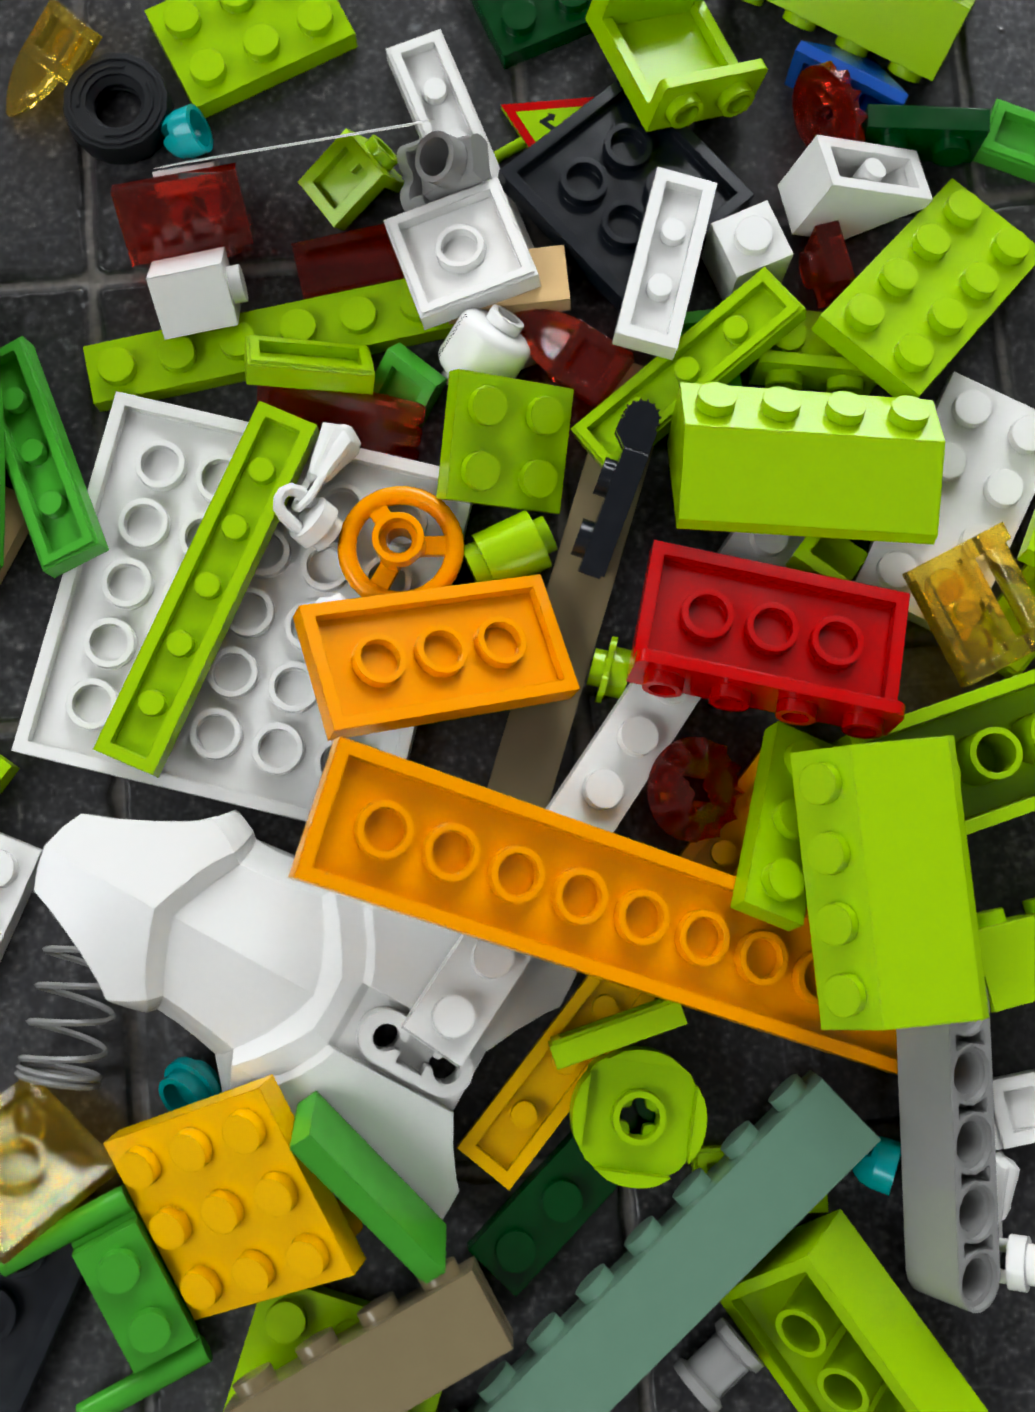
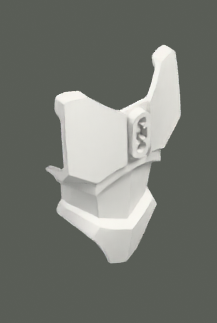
[34,810,577,1220]

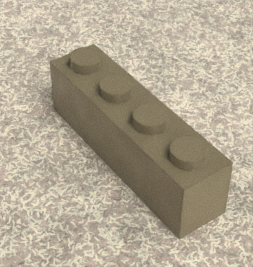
[223,1256,513,1412]

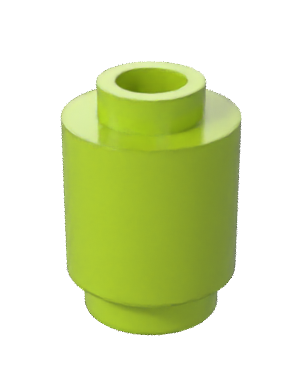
[463,510,558,583]

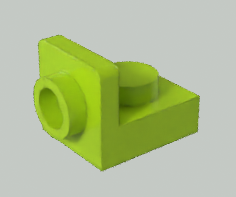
[298,128,404,231]

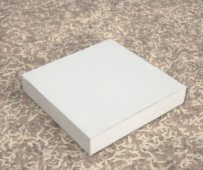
[383,177,541,330]

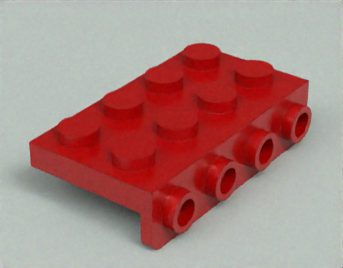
[626,540,910,739]

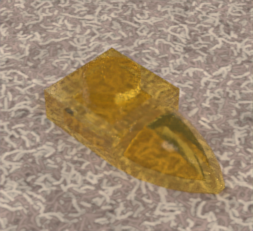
[6,0,103,118]

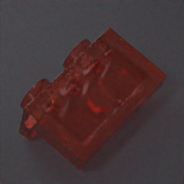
[110,162,254,266]

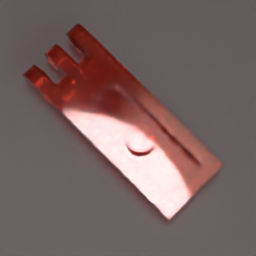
[256,385,426,461]

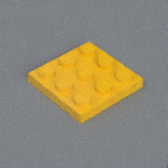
[103,1074,366,1320]

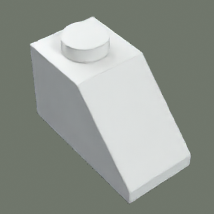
[778,135,933,241]

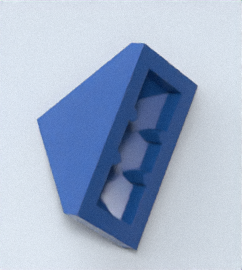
[784,40,909,122]

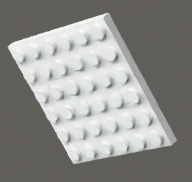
[11,391,473,822]

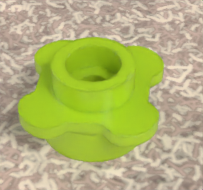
[587,636,632,703]

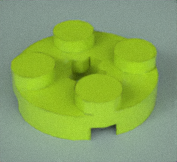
[569,1046,707,1189]

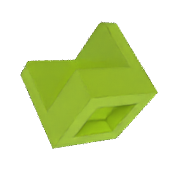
[785,537,868,581]

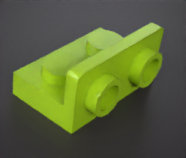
[749,310,877,395]

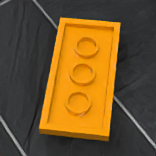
[293,574,580,741]

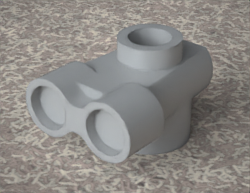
[397,131,490,212]

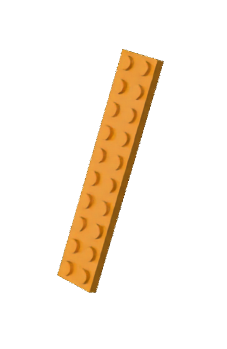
[288,736,898,1076]

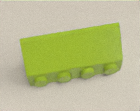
[743,0,976,83]
[667,382,946,545]
[790,735,990,1030]
[720,1209,989,1412]

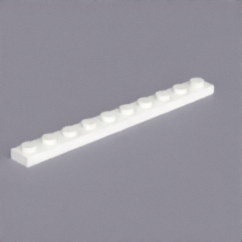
[400,532,805,1067]

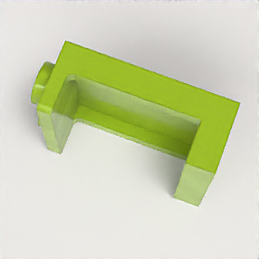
[585,0,768,132]

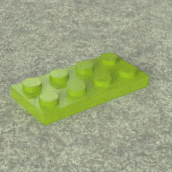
[811,178,1035,398]

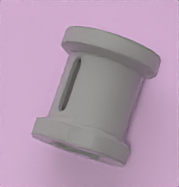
[673,1317,764,1412]

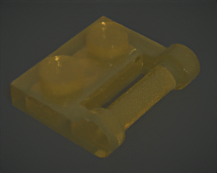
[902,521,1035,687]

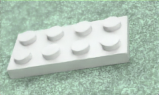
[853,372,1035,645]

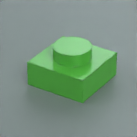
[364,342,448,434]

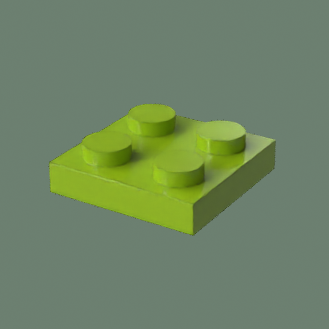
[436,369,574,514]

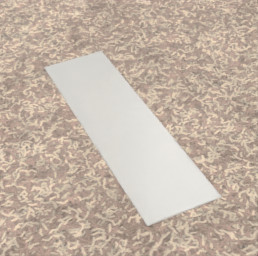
[153,119,434,169]

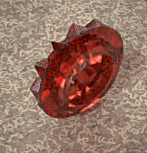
[793,61,868,147]
[647,737,746,843]

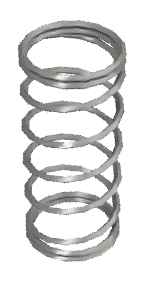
[14,912,117,1091]

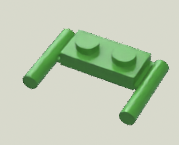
[0,1184,213,1412]

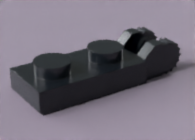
[571,398,661,579]

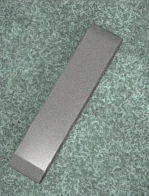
[896,988,1000,1313]

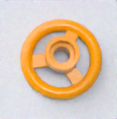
[337,486,464,597]

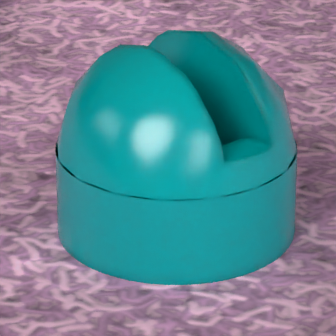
[161,104,213,159]
[852,1136,901,1196]

